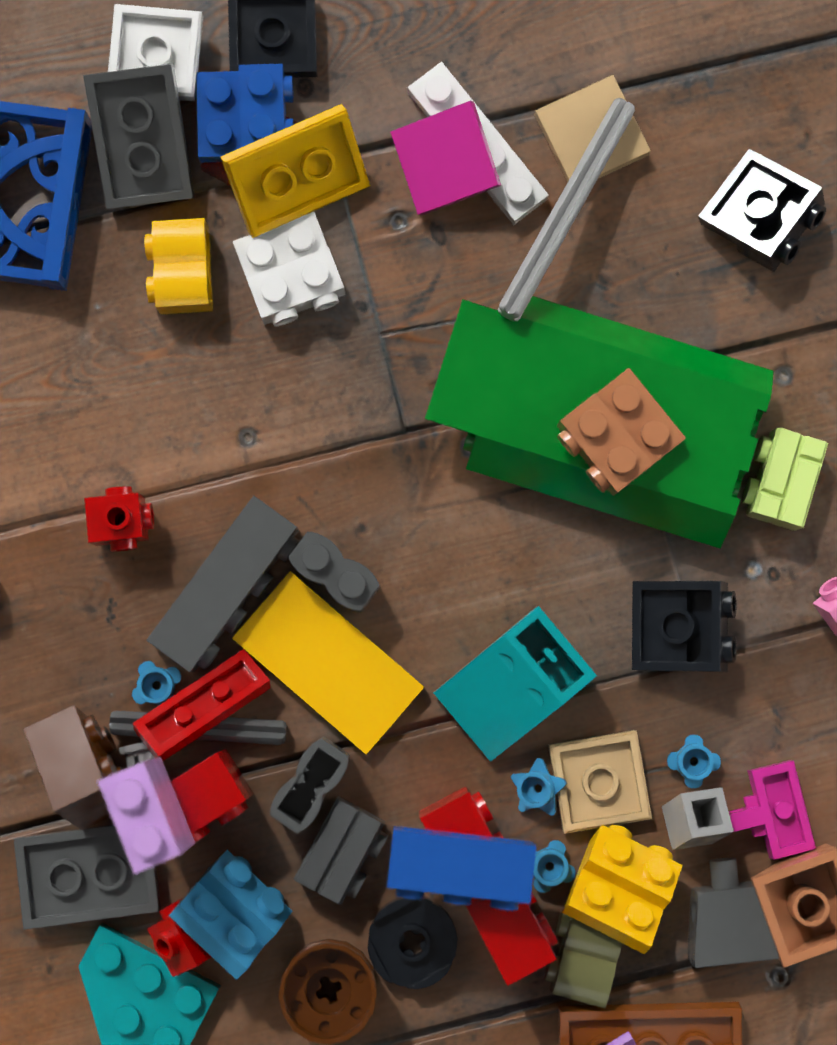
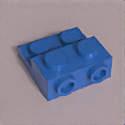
[196,64,294,163]

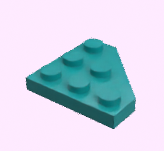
[78,923,221,1045]

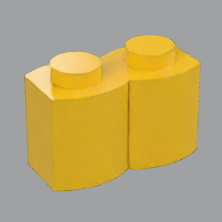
[144,218,213,314]

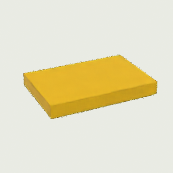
[220,104,370,238]

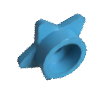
[511,758,567,816]

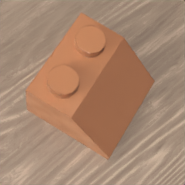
[751,843,837,968]

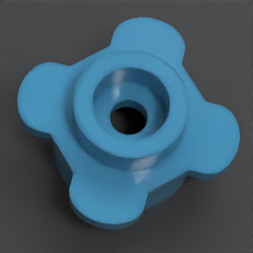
[132,661,182,706]
[667,735,721,788]
[533,840,576,893]

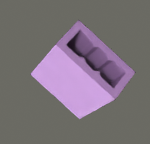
[97,757,195,874]

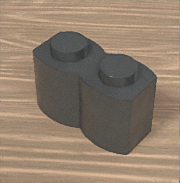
[289,531,380,613]
[270,737,350,833]

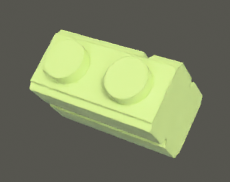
[742,428,828,531]

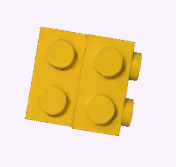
[562,825,683,955]

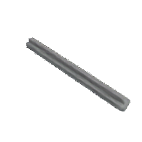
[498,98,635,321]

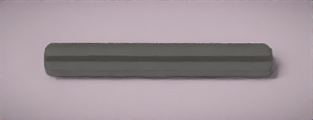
[109,711,287,745]

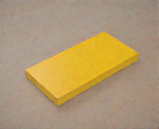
[232,571,424,755]

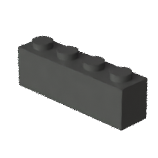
[146,495,300,672]

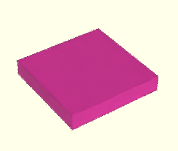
[391,100,502,215]

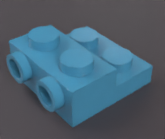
[169,850,292,980]

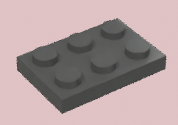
[83,63,195,209]
[14,824,161,930]

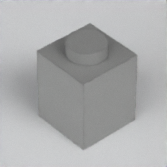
[662,787,734,850]

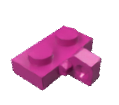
[729,760,816,860]

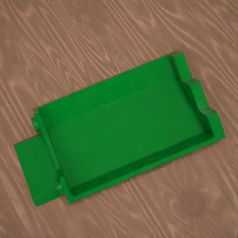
[425,296,774,549]

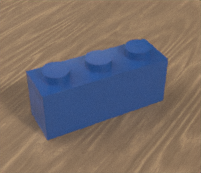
[387,826,536,910]

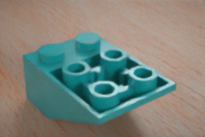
[434,606,597,762]

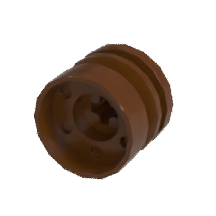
[279,938,377,1045]

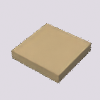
[535,75,651,183]
[548,730,652,834]

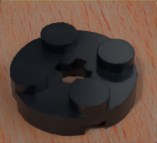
[367,896,458,989]

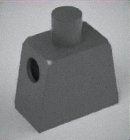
[688,858,779,968]

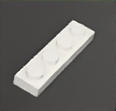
[408,61,549,225]

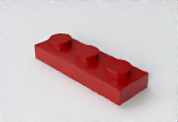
[132,649,271,761]

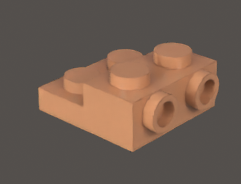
[557,368,686,496]

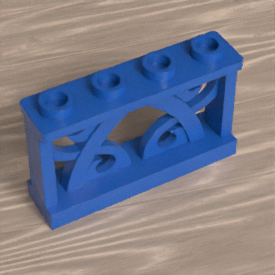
[0,101,92,291]

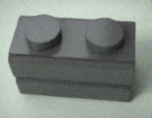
[294,796,388,905]

